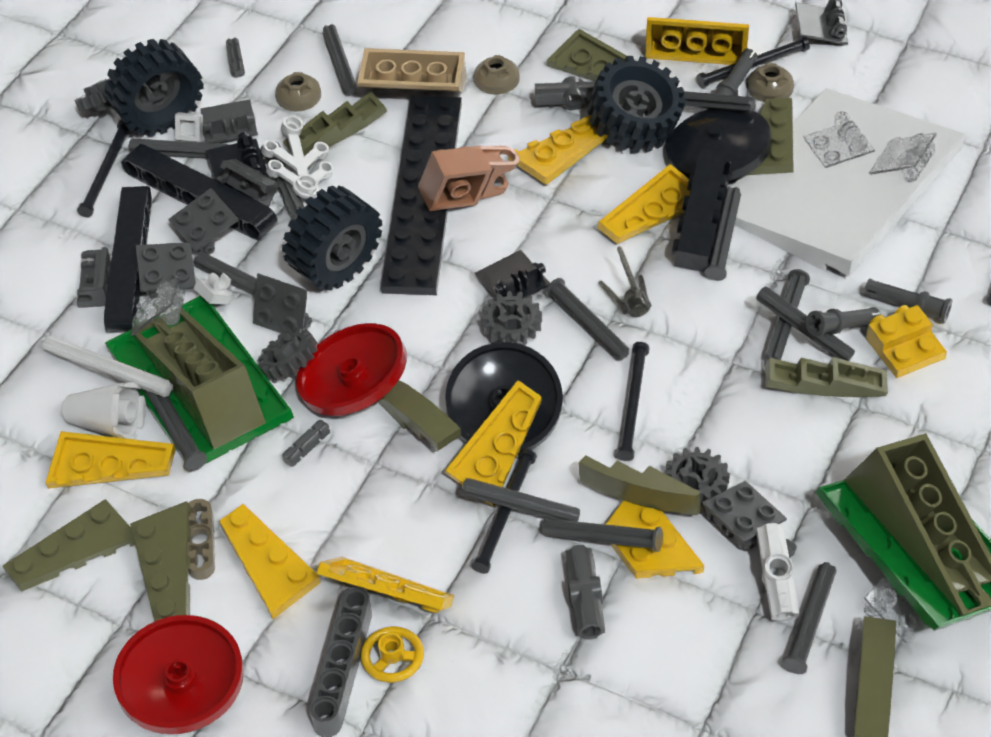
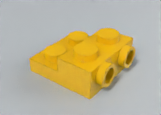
[866,305,947,379]

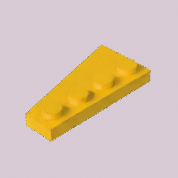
[508,115,608,185]
[597,164,690,244]

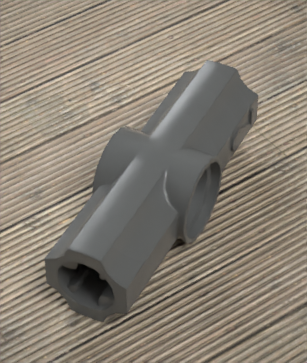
[535,76,596,110]
[566,545,605,639]

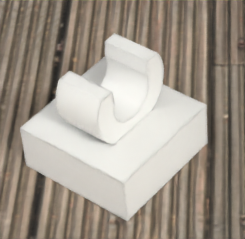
[175,112,203,142]
[194,272,234,305]

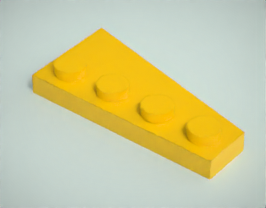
[445,380,542,508]
[45,431,176,489]
[219,504,321,619]
[316,556,455,613]

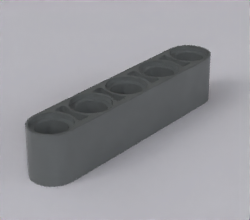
[310,586,372,737]

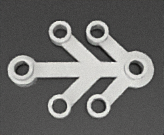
[262,115,334,199]

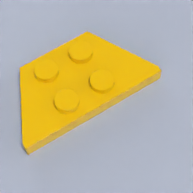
[605,500,704,579]

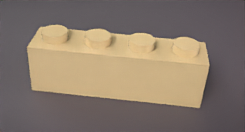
[357,48,466,92]

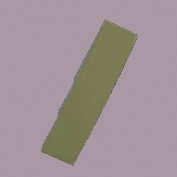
[283,91,387,156]
[765,357,888,397]
[377,380,461,450]
[578,455,700,515]
[854,616,896,737]

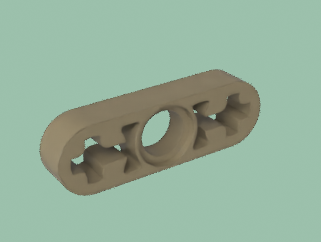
[188,499,215,580]

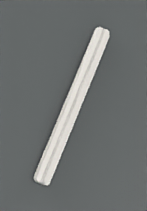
[42,336,173,397]

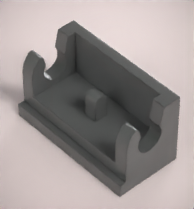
[216,159,279,207]
[77,247,111,308]

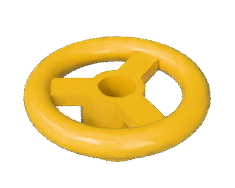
[361,626,424,683]

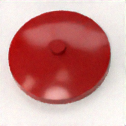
[296,323,407,416]
[113,615,244,734]

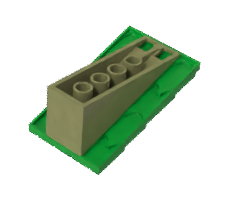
[105,296,294,471]
[815,433,991,631]

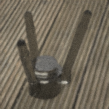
[598,246,652,318]

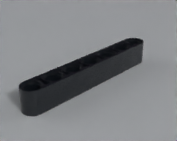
[121,144,278,240]
[104,186,152,332]

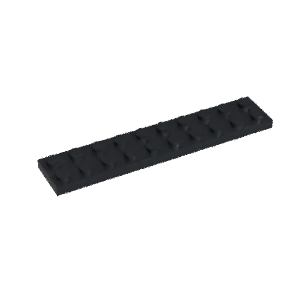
[381,96,462,296]

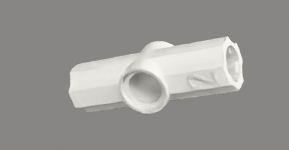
[756,523,799,622]

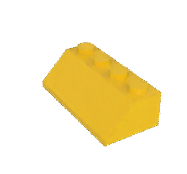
[646,17,749,65]

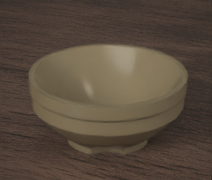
[474,55,520,95]
[747,63,794,103]
[275,72,321,112]

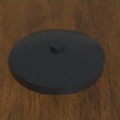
[666,109,772,181]
[445,342,563,455]

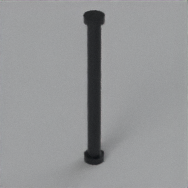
[697,36,810,89]
[77,119,132,218]
[616,342,650,461]
[472,449,537,574]

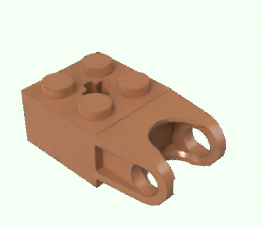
[418,145,520,211]

